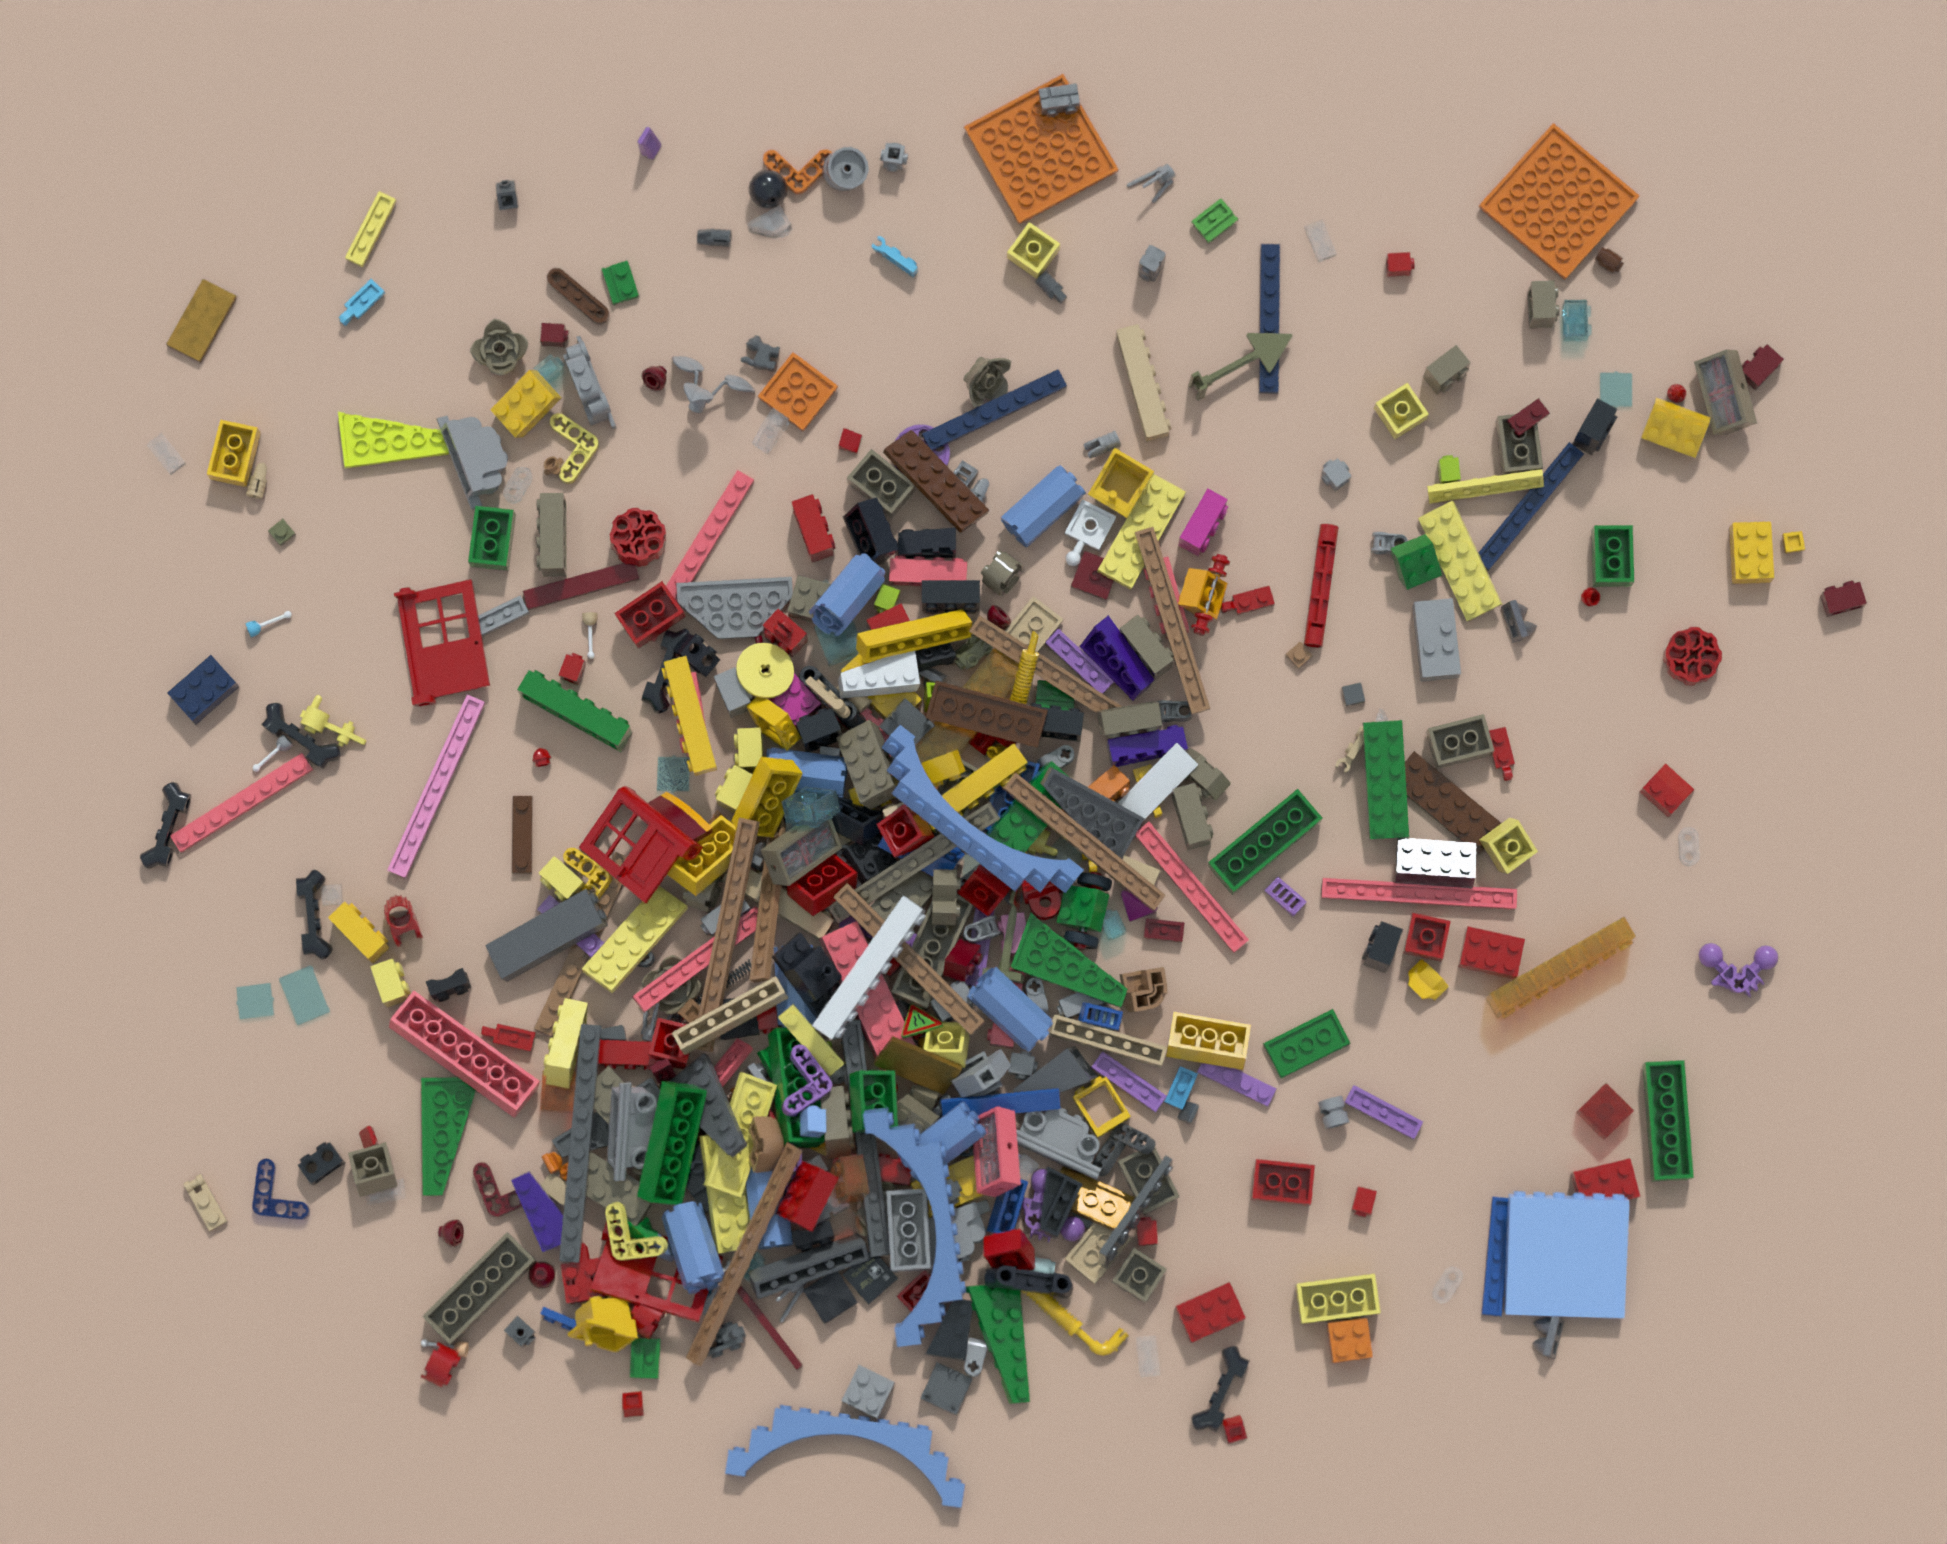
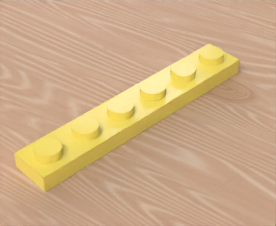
[1427,469,1544,503]

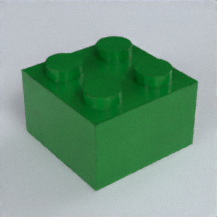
[1390,534,1442,590]

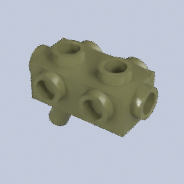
[954,623,993,670]

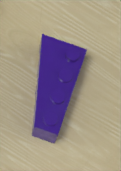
[1079,615,1154,701]
[1107,725,1188,767]
[511,1171,563,1252]

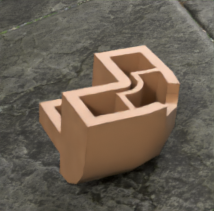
[1120,967,1167,1012]
[749,1116,784,1173]

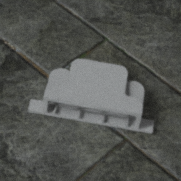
[563,336,617,429]
[436,416,508,510]
[607,1082,657,1181]
[1016,1107,1101,1179]
[929,1200,991,1266]

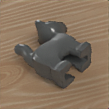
[741,335,780,372]

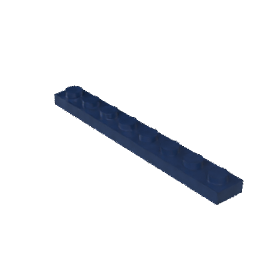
[1259,244,1280,394]
[922,369,1067,451]
[1478,442,1584,571]

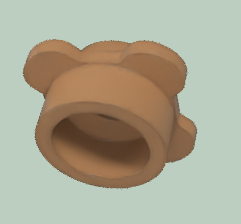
[544,456,563,475]

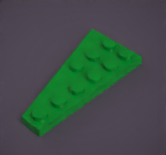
[1011,913,1128,1008]
[421,1077,476,1196]
[966,1285,1030,1404]

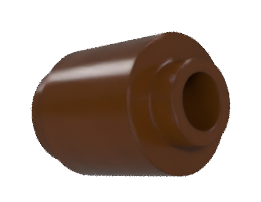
[1594,247,1624,274]

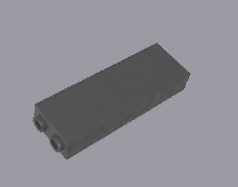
[485,889,608,982]

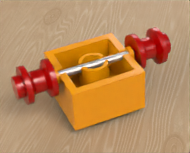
[1178,554,1230,636]

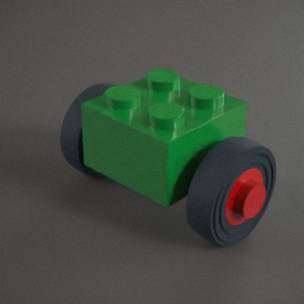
[1057,872,1112,950]

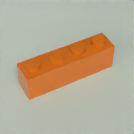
[1061,765,1130,812]

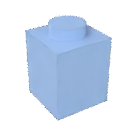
[800,1106,826,1138]

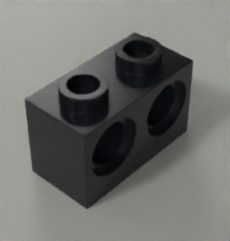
[673,632,720,677]
[298,1142,346,1186]

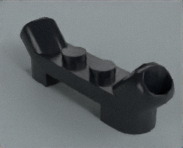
[641,628,690,714]
[799,666,866,730]
[261,703,340,769]
[140,782,191,869]
[296,869,333,960]
[984,1266,1073,1299]
[1191,1345,1250,1432]

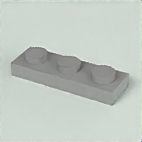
[478,595,529,636]

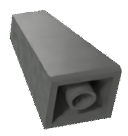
[1013,1046,1098,1093]

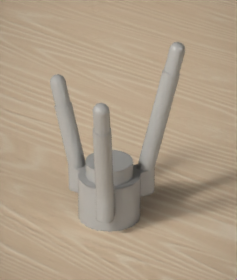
[1127,164,1175,203]
[641,1002,674,1042]
[776,1282,806,1323]

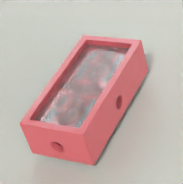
[973,1107,1021,1197]

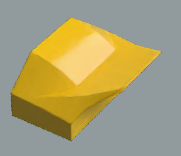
[1407,959,1449,1001]

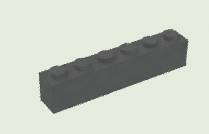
[748,1233,869,1299]

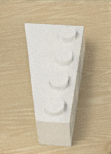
[838,651,920,699]

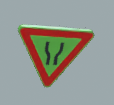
[901,1004,943,1038]

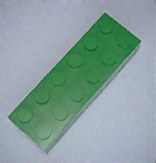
[517,670,632,752]
[1362,720,1409,839]
[986,761,1069,853]
[1207,789,1323,895]
[768,1028,825,1148]
[1642,1060,1694,1182]
[637,1081,707,1205]

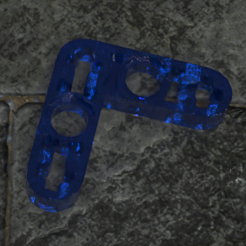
[252,1158,310,1220]

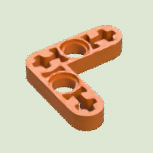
[763,149,832,194]

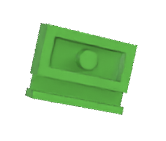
[1191,198,1238,244]

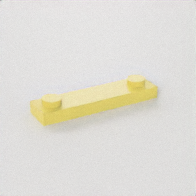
[345,191,396,267]
[778,1004,845,1076]

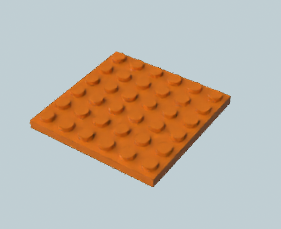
[964,74,1119,224]
[1479,123,1640,280]

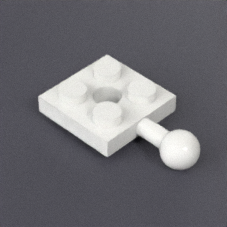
[1065,499,1116,566]

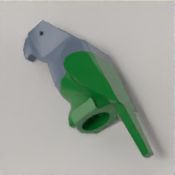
[616,1211,674,1262]

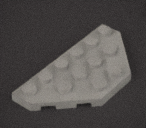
[676,577,793,639]

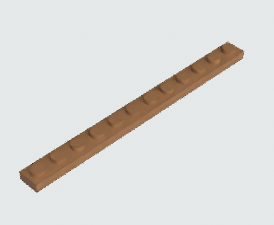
[697,818,760,1052]
[686,1143,802,1367]

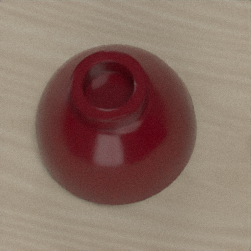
[641,366,667,391]
[987,605,1011,629]
[438,1219,464,1247]
[528,1261,556,1289]

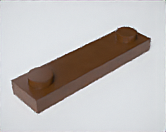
[512,796,533,874]

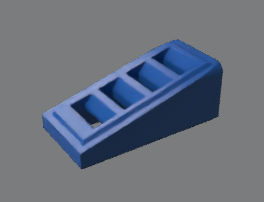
[1078,1002,1123,1031]

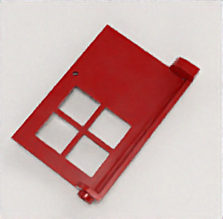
[394,579,490,707]
[579,786,703,904]
[590,1220,723,1323]

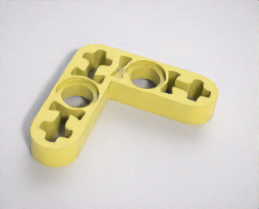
[550,413,599,484]
[605,1202,668,1260]

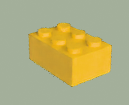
[490,370,562,438]
[1641,398,1710,458]
[207,419,261,487]
[1729,521,1774,584]
[328,901,390,964]

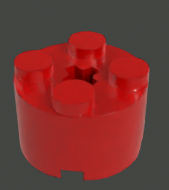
[630,1292,666,1339]
[420,1342,461,1388]

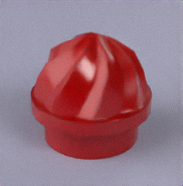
[1667,384,1686,403]
[1581,587,1601,607]
[532,748,552,767]

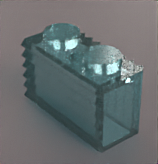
[1562,300,1592,341]

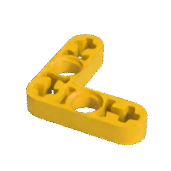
[563,848,612,899]

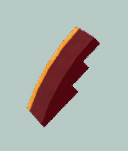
[646,792,713,842]

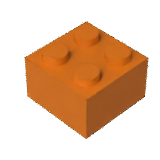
[1326,1318,1373,1363]

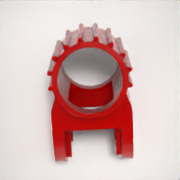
[1021,881,1062,920]
[384,895,423,947]

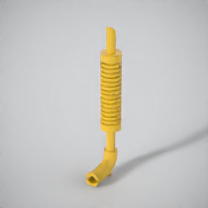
[987,631,1039,759]
[1021,1291,1129,1356]

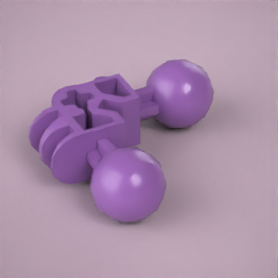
[1698,943,1779,998]
[1022,1169,1085,1243]

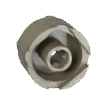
[981,550,1024,597]
[683,876,723,913]

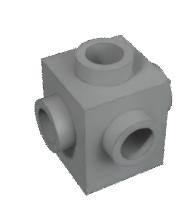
[880,143,908,172]

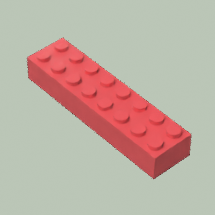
[819,921,916,1076]
[389,991,540,1118]

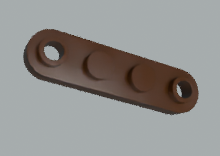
[547,268,609,324]

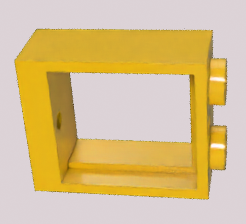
[746,697,801,751]
[1072,1076,1131,1139]

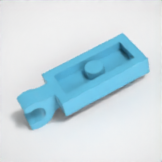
[871,236,918,278]
[339,279,385,326]

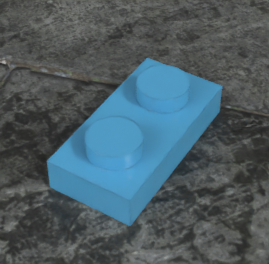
[1164,1066,1198,1110]

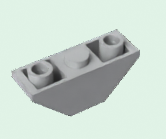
[952,1049,1011,1098]

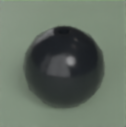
[748,170,788,209]

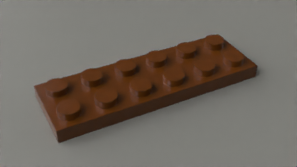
[883,429,989,533]
[926,681,1048,748]
[1405,751,1501,855]

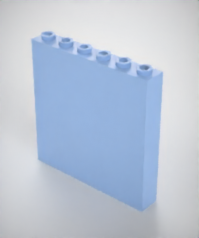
[1504,1191,1629,1318]

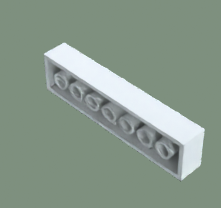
[812,896,926,1040]

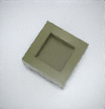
[268,519,296,546]

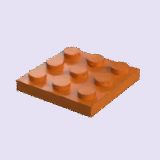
[758,352,838,431]

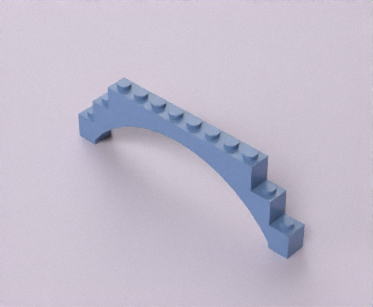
[882,725,1084,893]
[863,1108,966,1347]
[725,1405,965,1508]

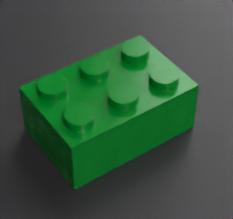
[468,506,516,571]
[1591,525,1634,587]
[849,1070,898,1133]

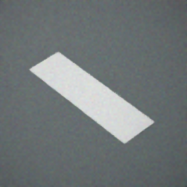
[1118,743,1198,821]

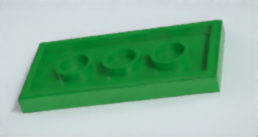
[1263,1009,1351,1079]

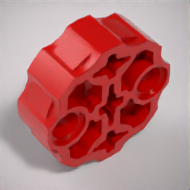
[610,507,666,567]
[1663,627,1722,686]

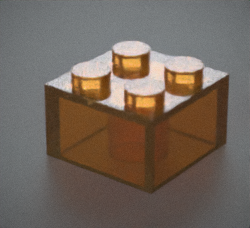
[540,1070,577,1113]
[830,1154,869,1204]

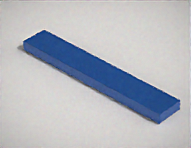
[941,1088,1061,1116]
[1481,1196,1508,1317]

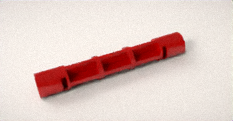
[1304,524,1339,648]

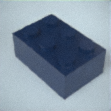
[167,655,239,725]

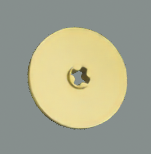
[736,643,794,698]

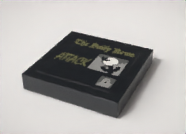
[843,1252,898,1305]

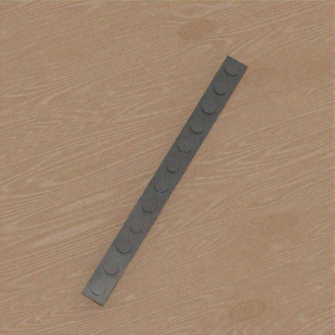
[842,1020,890,1257]
[559,1024,602,1263]

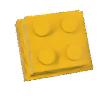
[1088,448,1154,518]
[568,1296,638,1352]

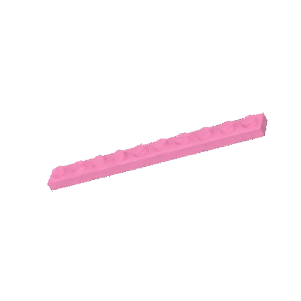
[387,695,485,879]

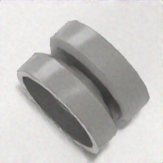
[822,147,869,191]

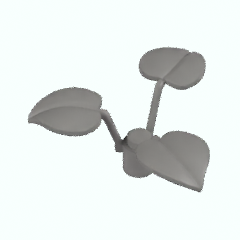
[672,356,756,413]

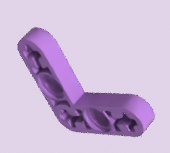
[782,1045,832,1116]

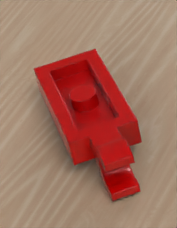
[1221,585,1275,615]
[1489,727,1515,781]
[481,1023,536,1052]

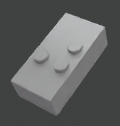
[1412,598,1461,682]
[887,1189,932,1272]

